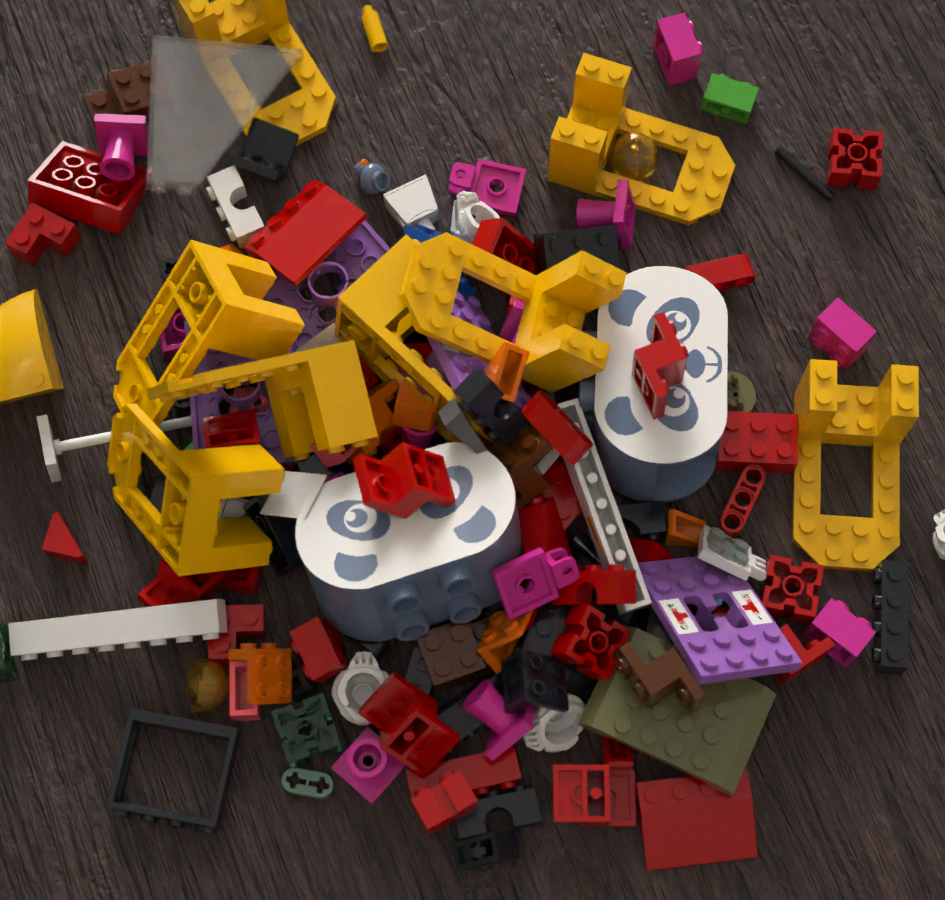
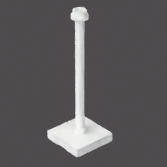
[36,414,192,482]

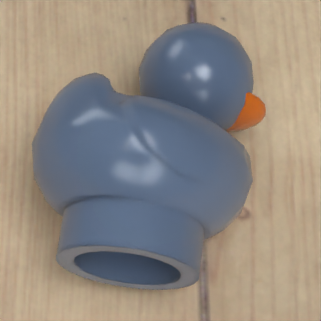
[354,159,390,195]

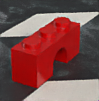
[553,564,636,605]

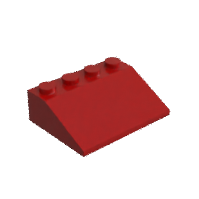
[28,141,153,235]
[244,180,368,286]
[635,769,757,871]

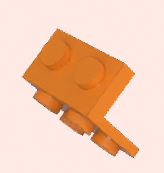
[477,609,534,674]
[229,643,292,705]

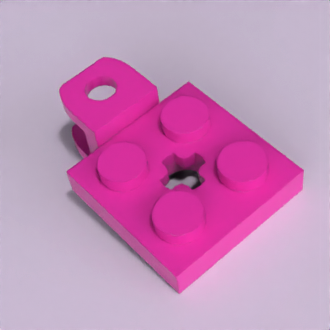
[449,158,526,217]
[490,547,580,620]

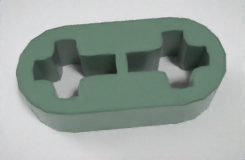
[282,768,334,799]

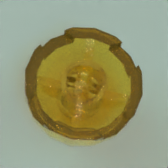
[609,132,659,182]
[187,658,230,713]

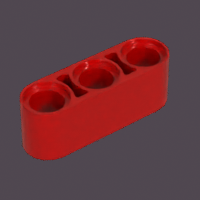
[683,254,756,292]
[521,390,593,465]
[717,464,766,539]

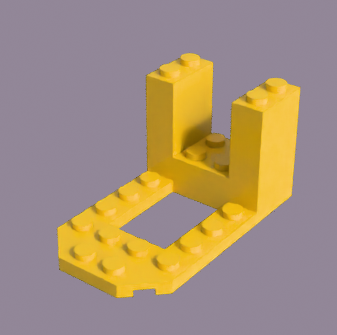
[174,0,336,146]
[547,53,735,226]
[399,232,627,393]
[335,234,481,443]
[113,240,305,428]
[147,340,378,461]
[792,359,919,572]
[107,404,285,576]

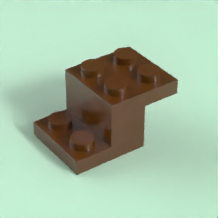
[83,60,171,127]
[488,421,553,511]
[416,617,493,688]
[616,642,706,714]

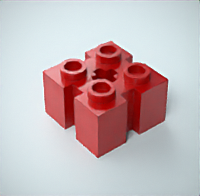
[826,128,883,190]
[760,555,824,624]
[550,604,631,680]
[411,770,478,836]

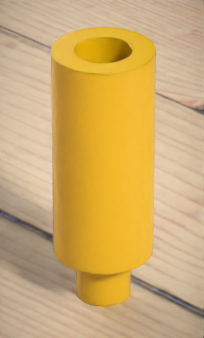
[361,5,388,53]

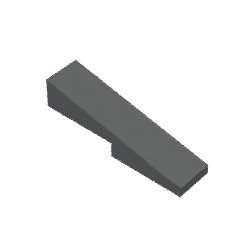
[438,398,490,454]

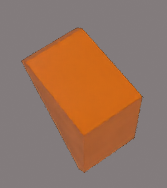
[484,342,529,403]
[391,380,437,432]
[665,509,707,547]

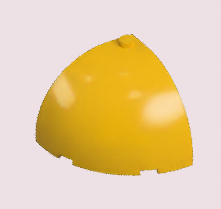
[0,289,64,405]

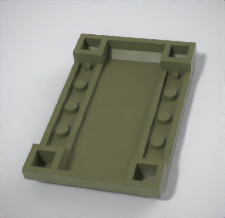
[578,626,776,797]

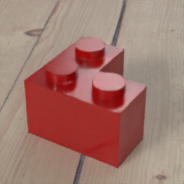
[5,203,81,266]
[208,604,267,666]
[290,616,349,683]

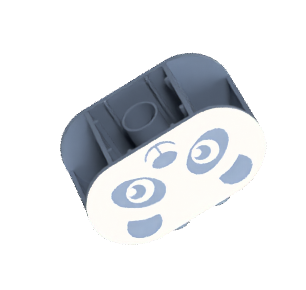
[579,266,728,503]
[295,442,524,641]

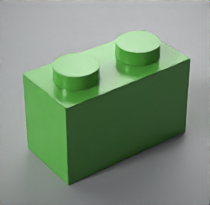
[700,73,759,124]

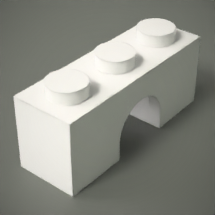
[206,165,265,249]

